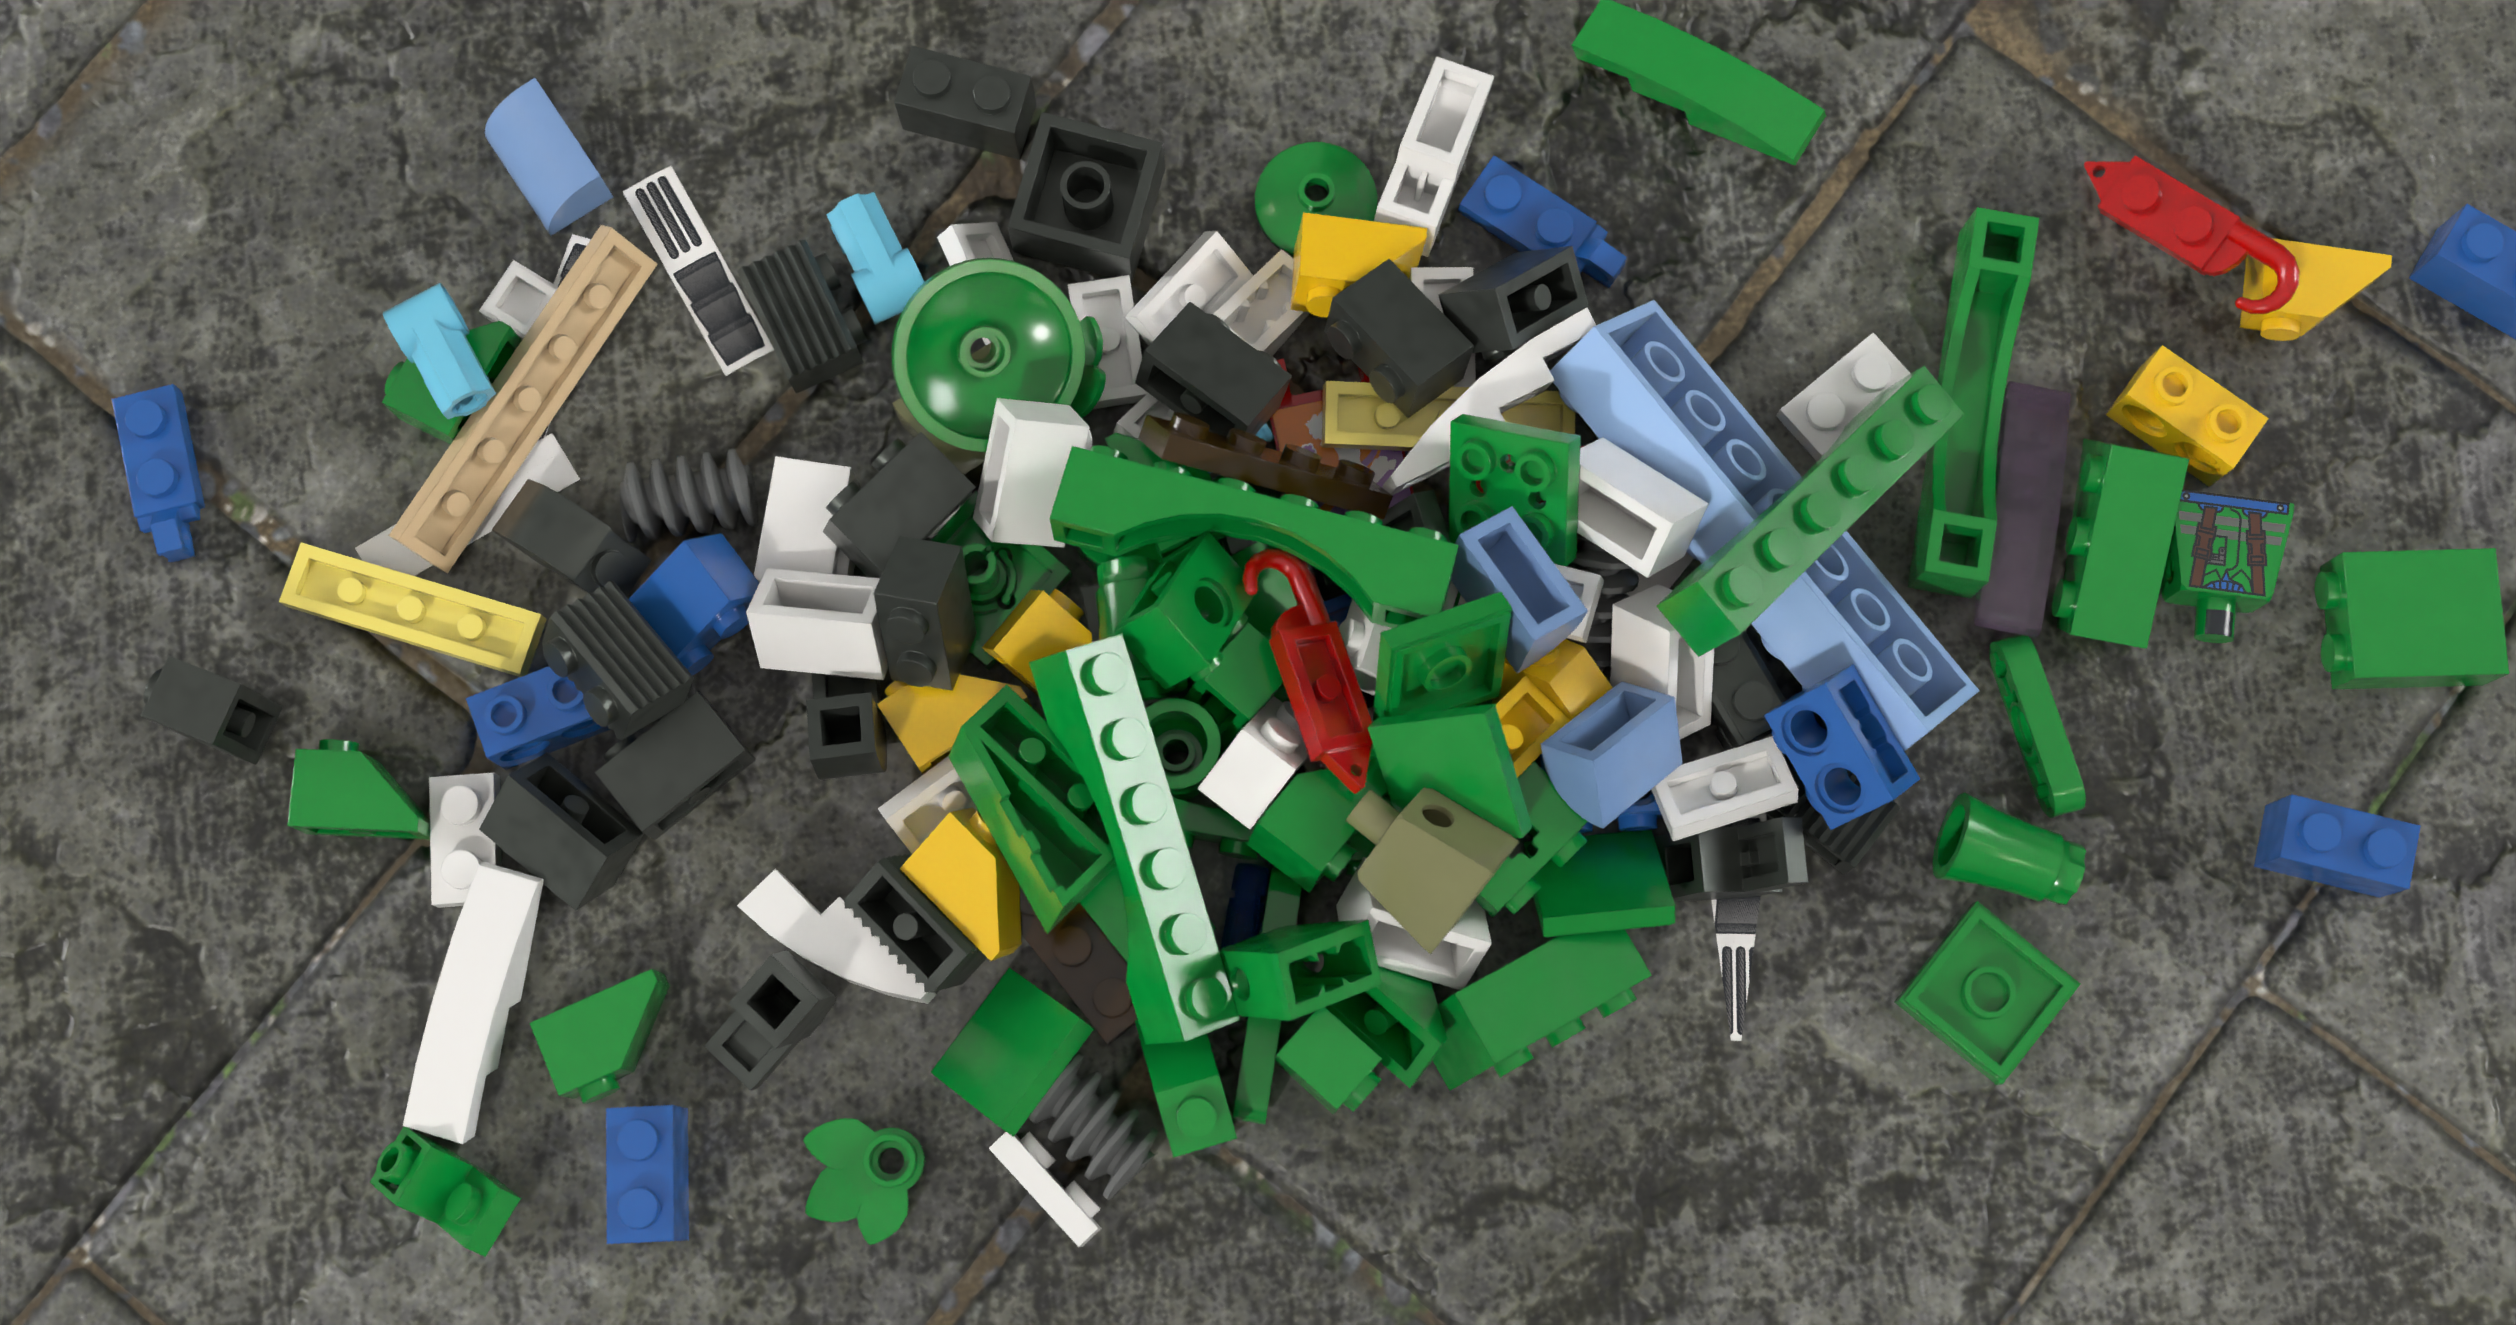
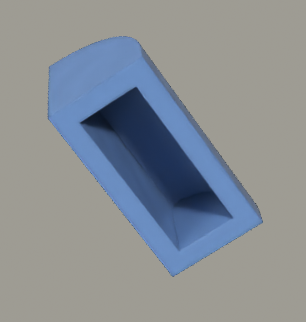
[485,78,613,236]
[1451,506,1588,673]
[1541,681,1683,828]

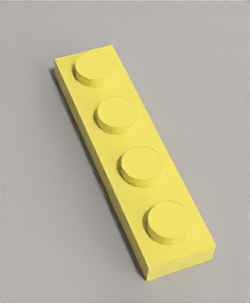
[1321,381,1575,455]
[279,542,547,677]

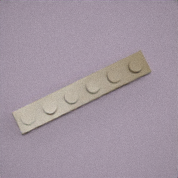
[388,225,657,573]

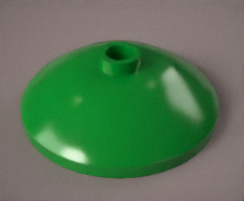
[892,258,1085,452]

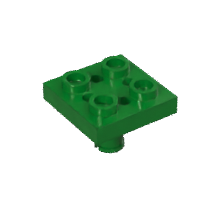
[1449,414,1581,566]
[931,491,1072,670]

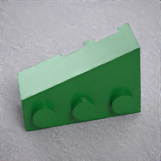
[2052,438,2189,649]
[948,684,1117,934]
[1432,929,1652,1091]

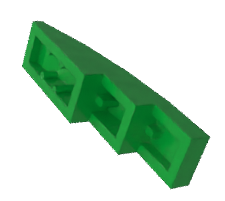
[1572,0,1826,166]

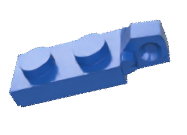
[1458,156,1627,288]
[112,384,205,562]

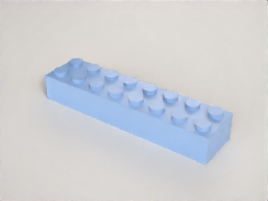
[1550,300,1979,751]

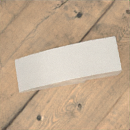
[1374,57,1494,257]
[737,869,937,1004]

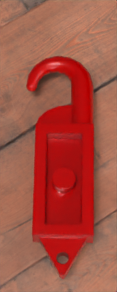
[2084,155,2300,314]
[1243,549,1374,794]

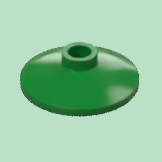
[1255,142,1377,257]

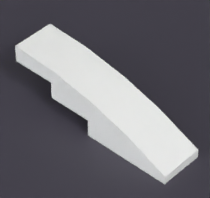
[1113,249,1310,440]
[1382,308,1596,495]
[403,862,544,1144]

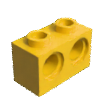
[2106,345,2269,487]

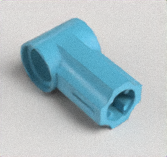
[826,192,924,325]
[383,283,496,419]

